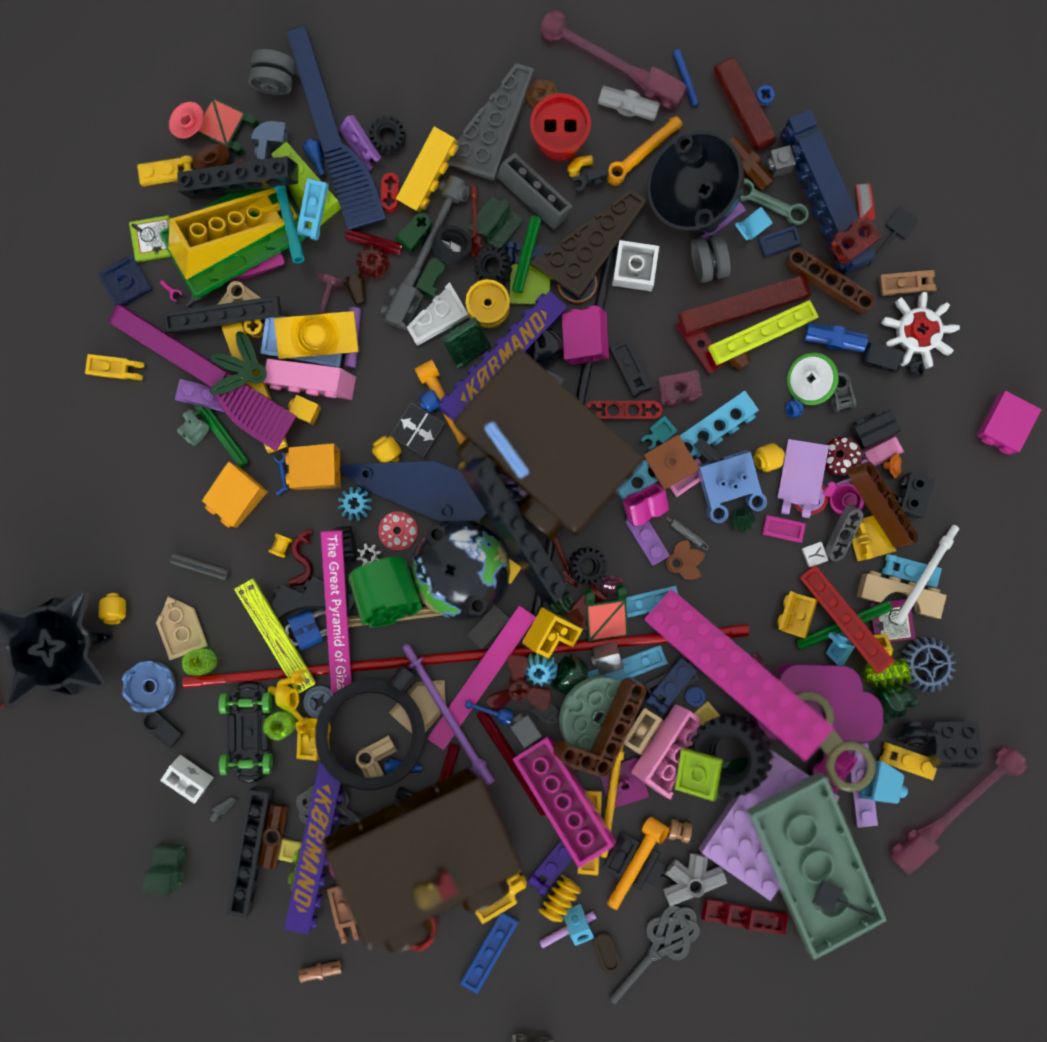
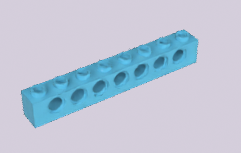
[618,391,759,500]

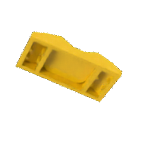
[274,311,359,359]

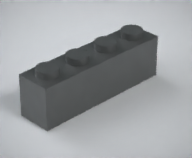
[497,153,572,230]

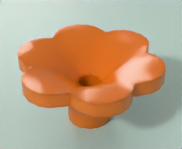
[884,453,902,478]

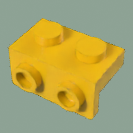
[777,591,818,639]

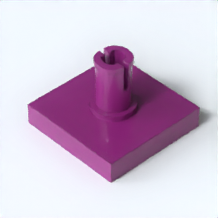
[600,757,649,808]

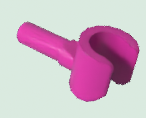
[160,280,184,303]

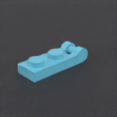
[297,179,329,240]
[881,554,942,588]

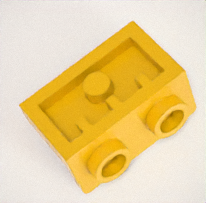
[296,717,331,761]

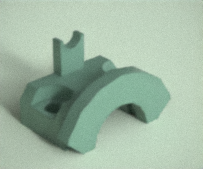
[177,410,209,446]

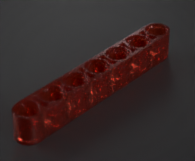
[677,275,812,335]

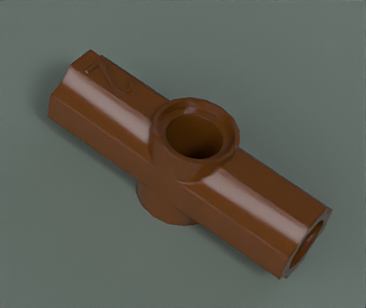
[729,135,775,192]
[259,803,289,869]

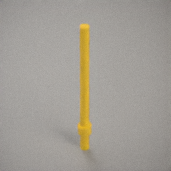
[599,744,625,857]

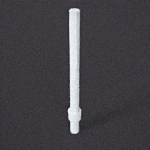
[894,525,959,625]

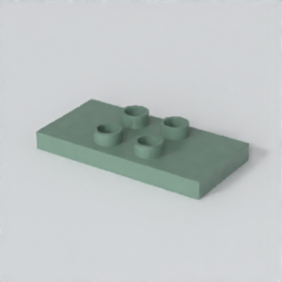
[746,772,887,960]

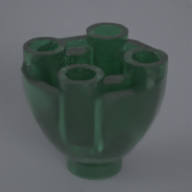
[874,677,920,724]

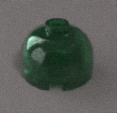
[550,653,589,695]

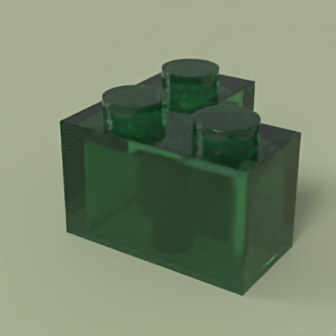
[143,843,186,896]

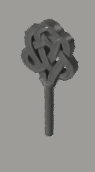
[296,784,363,833]
[609,905,700,1004]

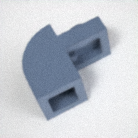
[251,121,289,160]

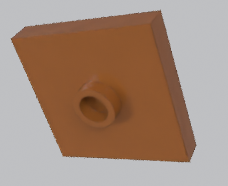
[643,435,699,489]

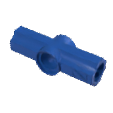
[804,323,868,353]

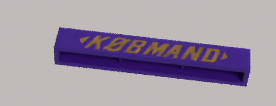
[439,291,567,423]
[284,762,347,935]

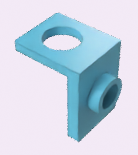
[735,207,773,240]
[563,904,594,946]

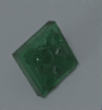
[440,317,491,368]

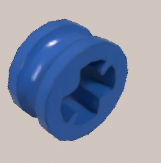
[755,85,775,106]

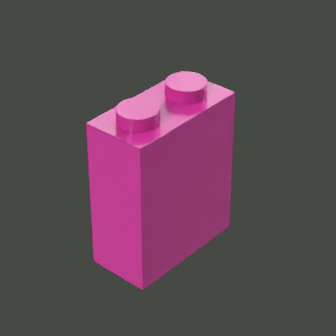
[562,305,609,365]
[976,391,1042,455]

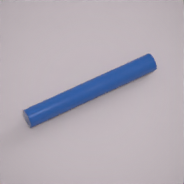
[673,49,699,107]

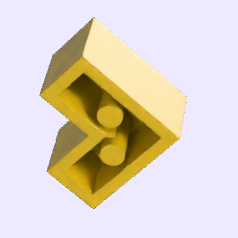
[522,607,583,658]

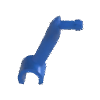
[274,451,289,495]

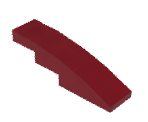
[701,898,789,935]

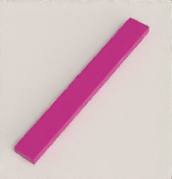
[427,605,536,750]

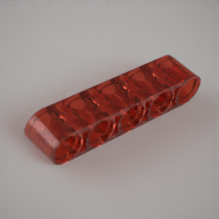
[714,57,776,151]

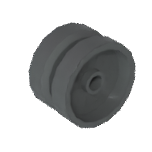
[247,49,295,95]
[691,233,731,283]

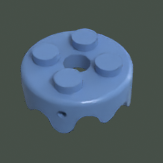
[122,661,176,712]

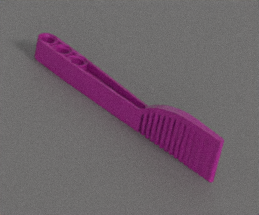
[108,304,297,451]

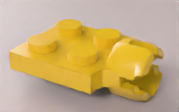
[475,871,527,924]

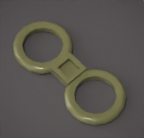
[796,691,876,792]

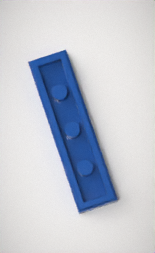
[460,912,519,994]

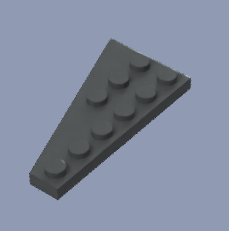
[447,63,535,181]

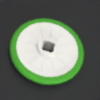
[787,353,839,405]

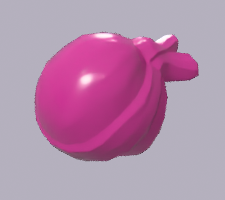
[823,482,865,516]

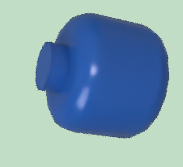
[419,390,440,412]

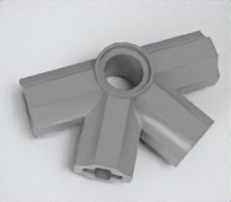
[663,853,727,907]

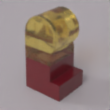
[415,869,458,909]

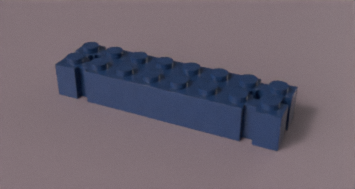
[780,109,876,276]

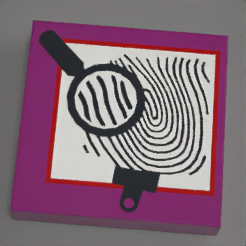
[868,599,916,642]

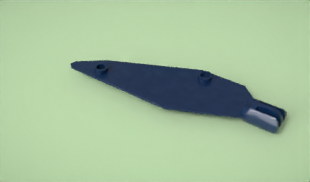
[340,461,519,522]

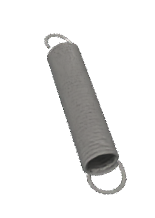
[666,517,708,550]

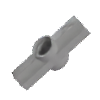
[598,85,660,121]

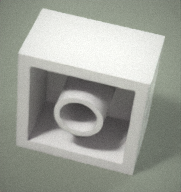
[612,240,659,291]

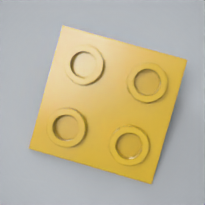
[849,516,897,562]

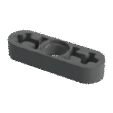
[825,505,863,562]

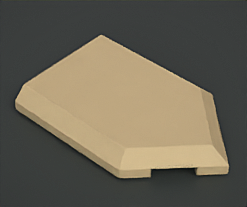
[156,597,208,660]
[389,680,446,733]

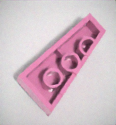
[263,359,356,400]
[631,704,702,800]

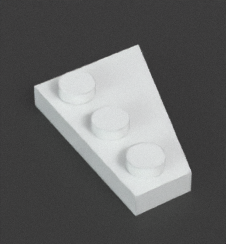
[407,282,469,346]

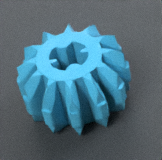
[338,487,372,521]
[523,653,558,687]

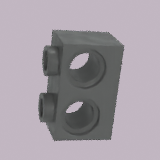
[510,712,542,748]

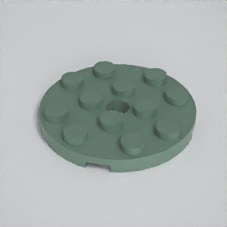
[559,676,636,750]

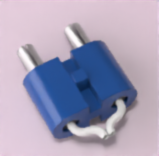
[285,607,327,651]

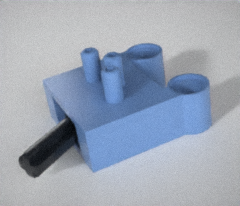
[694,438,767,523]

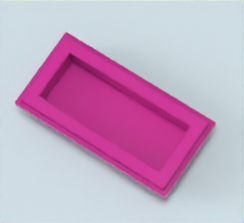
[762,515,806,543]

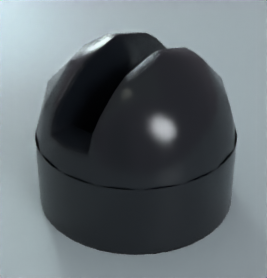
[907,361,924,377]

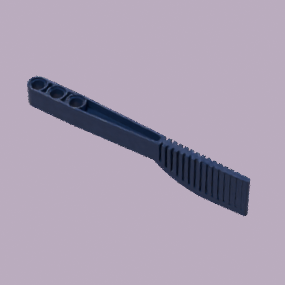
[286,25,386,230]

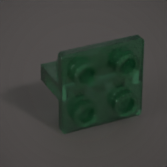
[469,197,522,249]

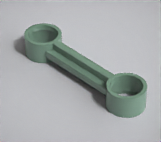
[740,179,808,227]

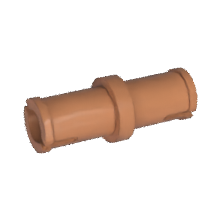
[298,960,342,983]

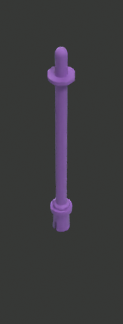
[402,644,495,786]

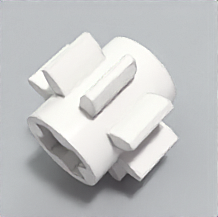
[357,543,382,565]

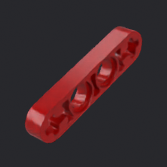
[586,401,662,420]

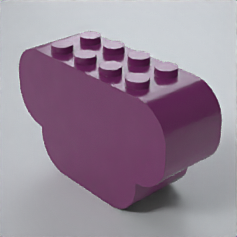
[750,663,883,744]

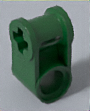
[396,213,432,253]

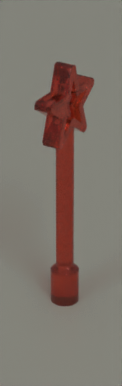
[470,185,483,257]
[552,536,577,588]

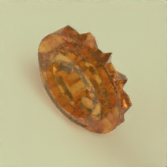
[526,78,558,108]

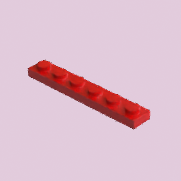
[799,565,895,674]

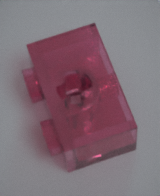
[656,370,703,406]

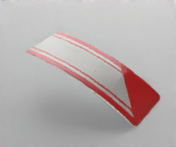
[855,184,875,221]

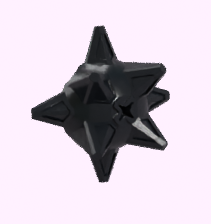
[0,587,113,709]

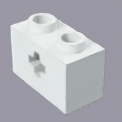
[160,755,214,804]

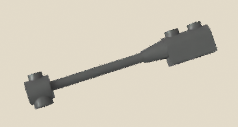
[381,176,470,331]

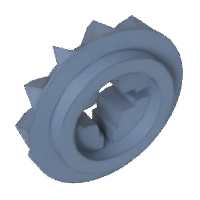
[303,686,334,718]

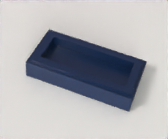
[757,225,802,257]

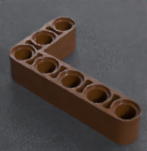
[553,677,646,777]

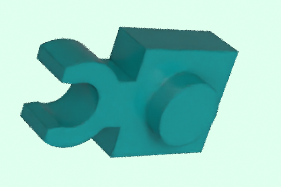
[641,416,677,451]

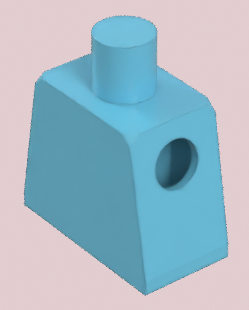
[859,761,908,803]

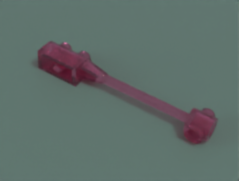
[540,9,688,110]
[890,747,1028,876]

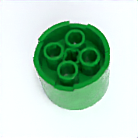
[348,557,422,628]

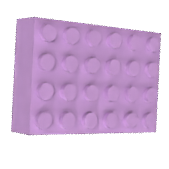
[699,747,840,901]

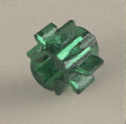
[729,507,756,532]
[548,592,574,615]

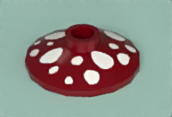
[825,437,863,476]

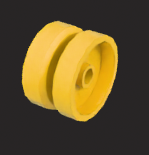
[465,279,510,329]

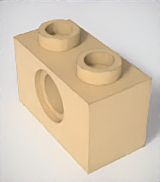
[624,708,664,756]

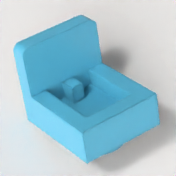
[826,632,855,666]

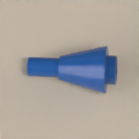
[302,138,326,177]
[384,758,422,774]

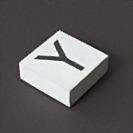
[801,542,829,568]

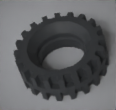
[689,714,773,798]

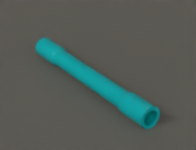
[274,186,305,263]

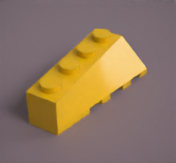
[396,127,458,213]

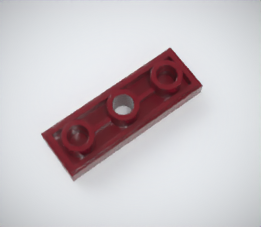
[675,314,726,375]

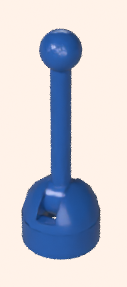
[465,701,513,726]

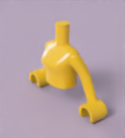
[267,669,310,733]

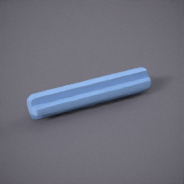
[484,422,529,478]

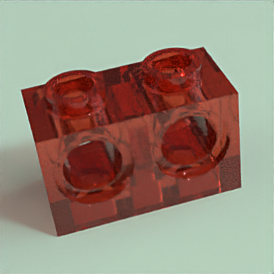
[829,217,882,265]

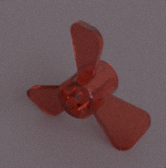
[487,654,552,711]

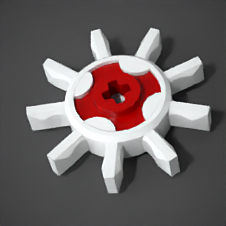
[881,292,960,369]

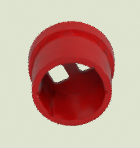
[530,93,591,162]

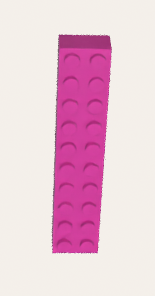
[644,589,834,762]

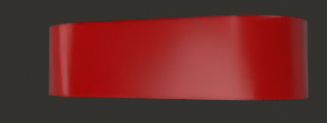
[380,173,400,213]

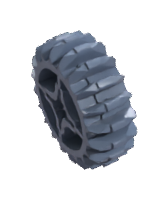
[899,637,956,692]

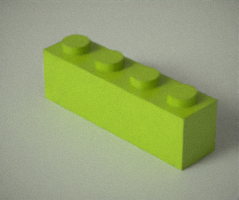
[271,142,341,228]

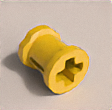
[244,320,264,339]
[268,533,292,558]

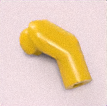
[568,155,593,178]

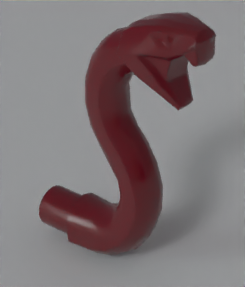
[288,529,313,587]

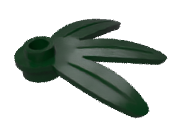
[210,331,267,395]

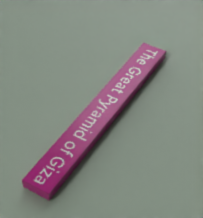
[321,530,352,693]

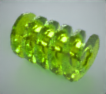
[182,648,218,676]
[864,658,911,689]
[263,711,296,740]

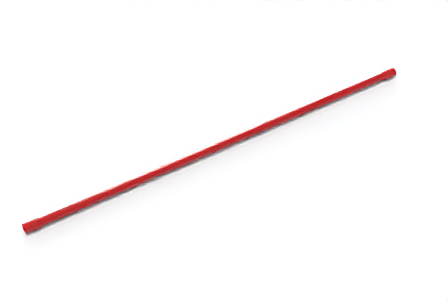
[182,624,749,688]

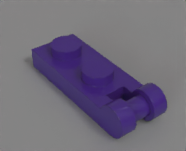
[526,839,573,896]

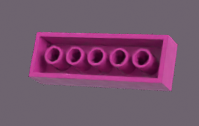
[513,735,617,868]

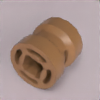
[667,819,692,843]

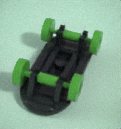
[219,681,273,783]

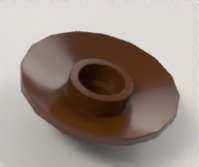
[192,143,230,170]

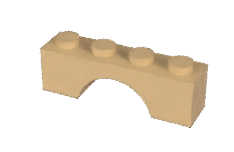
[856,571,947,619]

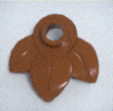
[666,540,705,580]

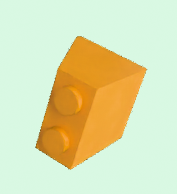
[285,444,341,490]
[202,462,268,528]

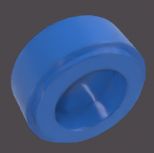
[685,686,706,707]

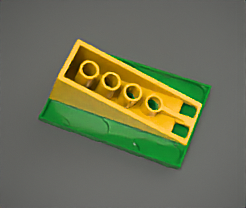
[160,187,308,299]

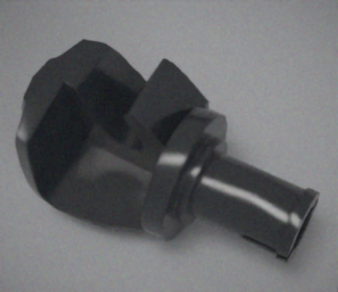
[530,328,564,367]

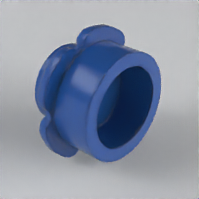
[785,398,803,418]

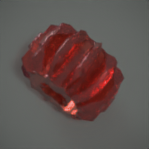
[356,245,390,280]

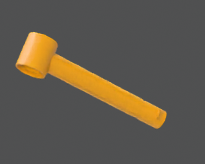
[607,116,683,186]
[414,359,467,445]
[607,817,670,910]

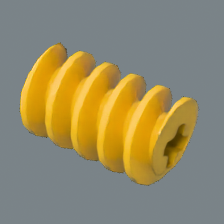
[538,875,581,922]

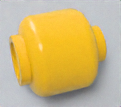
[372,435,402,463]
[753,443,785,472]
[98,593,126,624]

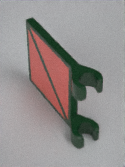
[196,97,259,155]
[584,584,628,642]

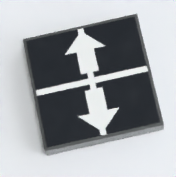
[390,403,445,457]

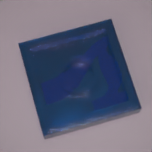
[97,254,153,306]

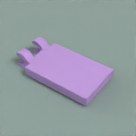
[778,439,829,518]

